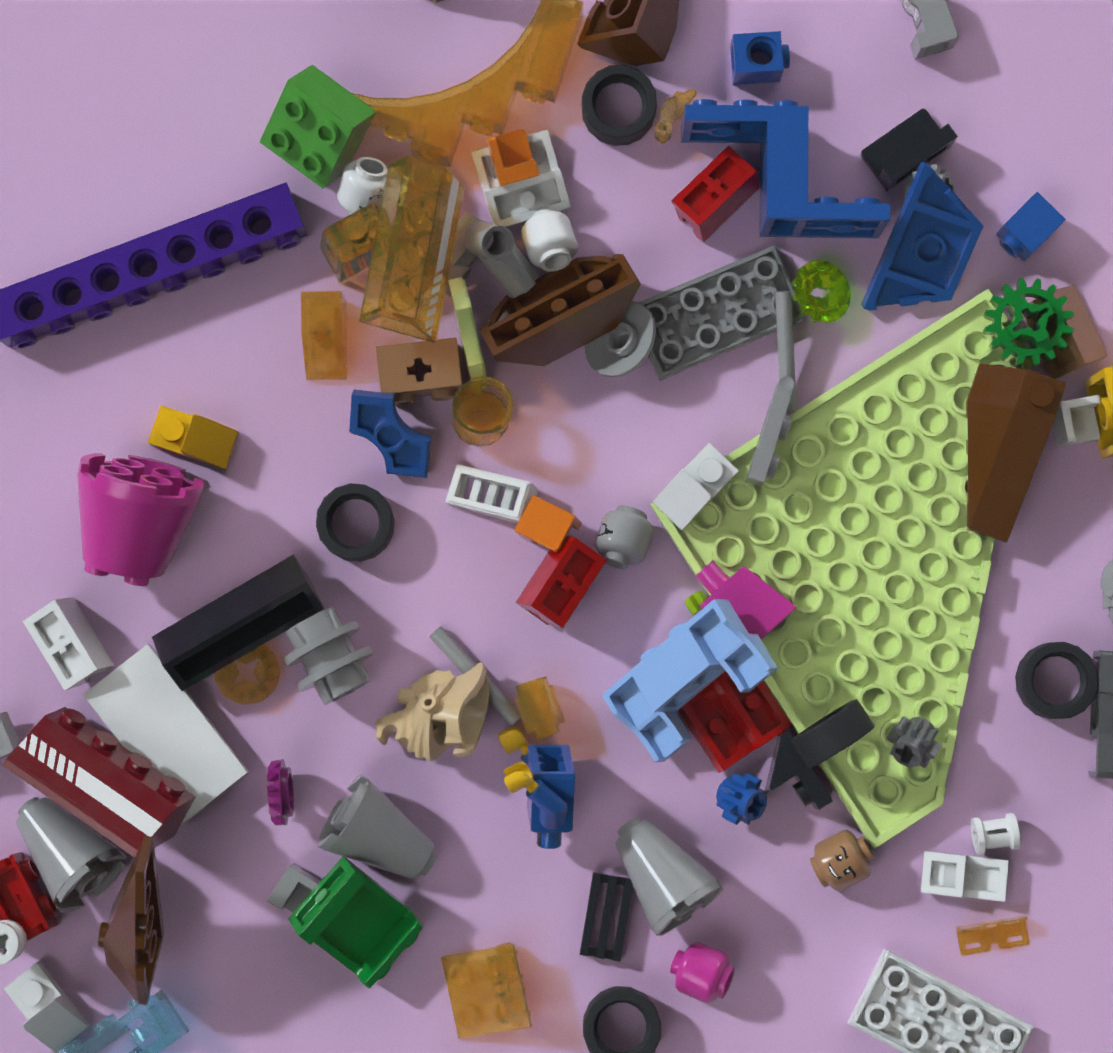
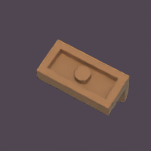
[1023,285,1107,379]

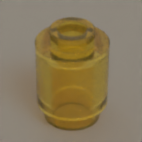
[515,676,565,740]

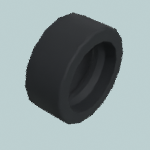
[581,65,657,146]
[316,483,395,562]
[1015,642,1099,719]
[791,699,875,768]
[583,986,661,1053]

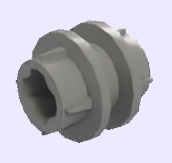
[284,607,374,705]

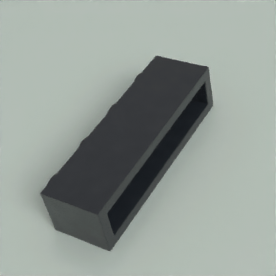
[152,554,324,691]

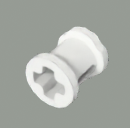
[971,813,1020,855]

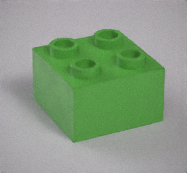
[260,65,377,189]

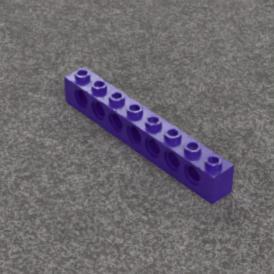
[0,182,308,349]

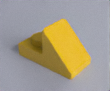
[148,405,239,470]

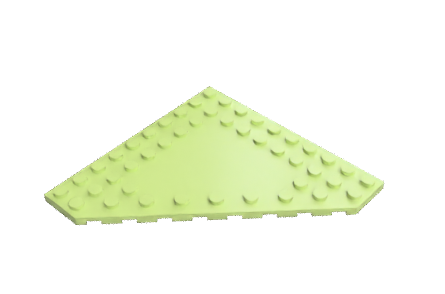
[650,289,1031,849]

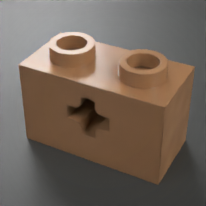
[376,337,464,405]

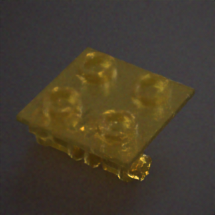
[441,942,532,1039]

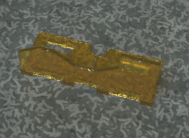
[956,916,1030,956]

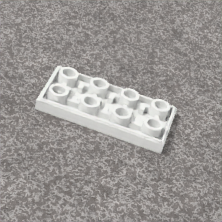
[83,644,249,824]
[847,949,1034,1053]

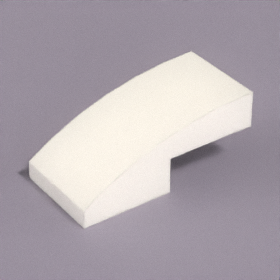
[921,851,1009,902]

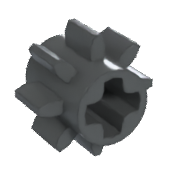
[886,716,942,768]

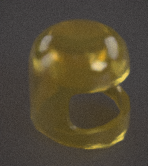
[451,376,513,447]

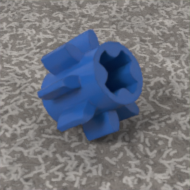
[716,773,767,825]

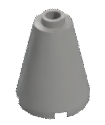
[318,775,437,879]
[16,797,127,913]
[615,818,723,936]

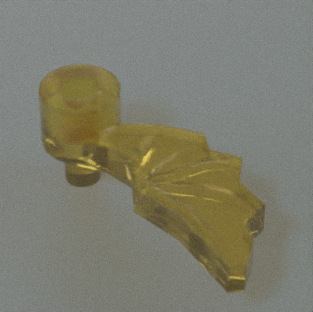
[655,89,697,144]

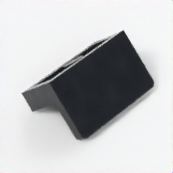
[861,109,958,191]

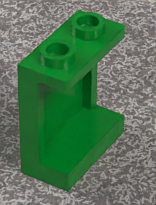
[288,856,423,988]

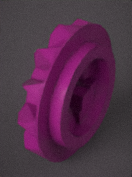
[266,759,294,825]

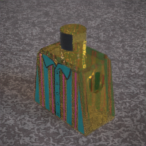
[320,203,406,283]

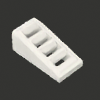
[445,464,538,524]

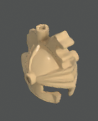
[375,663,490,761]

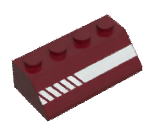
[2,707,196,858]

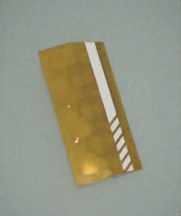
[359,155,465,343]

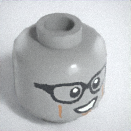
[595,506,653,569]

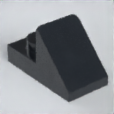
[765,731,833,810]

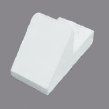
[652,443,739,531]
[4,961,90,1053]

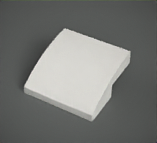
[471,129,571,227]

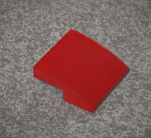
[678,671,792,773]

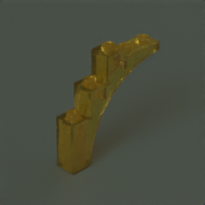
[352,0,584,169]

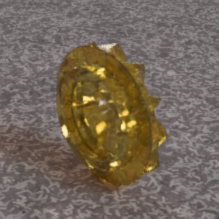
[214,644,280,705]

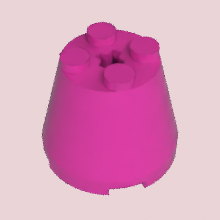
[77,453,204,586]

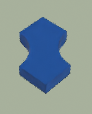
[349,389,431,478]

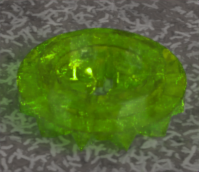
[790,260,851,324]

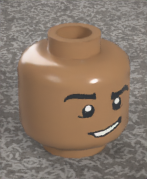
[810,830,875,891]

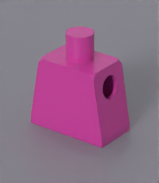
[695,560,796,639]

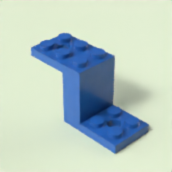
[681,99,890,239]

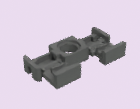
[1088,650,1113,779]

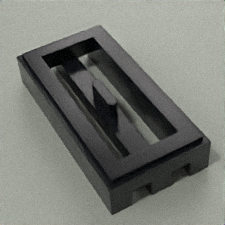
[579,872,633,962]

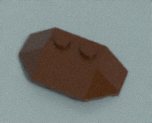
[479,254,641,366]

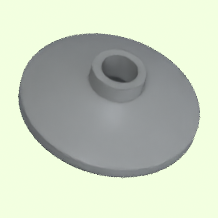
[585,301,656,377]

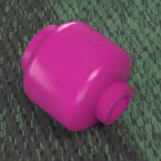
[670,942,735,1004]

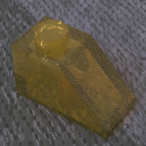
[301,291,347,380]

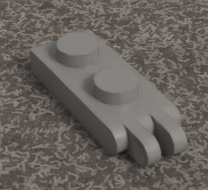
[745,376,794,487]

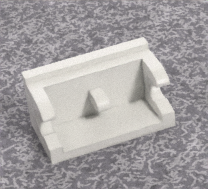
[22,597,114,691]

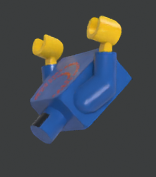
[498,727,575,849]

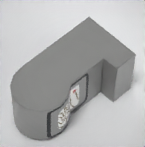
[902,0,959,60]

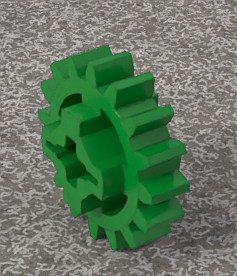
[983,278,1074,367]

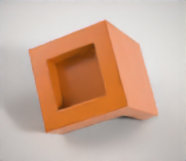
[486,129,540,186]
[514,495,582,552]

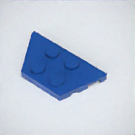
[861,161,984,311]

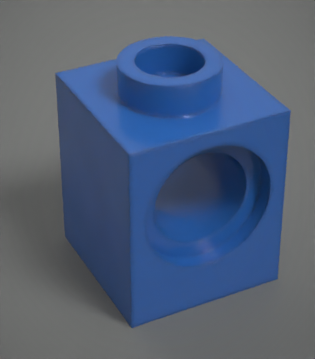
[730,31,790,85]
[996,192,1066,261]

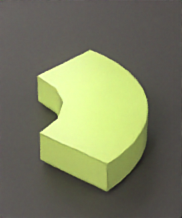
[448,277,488,391]

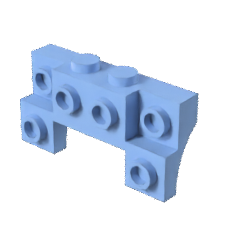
[602,599,778,762]

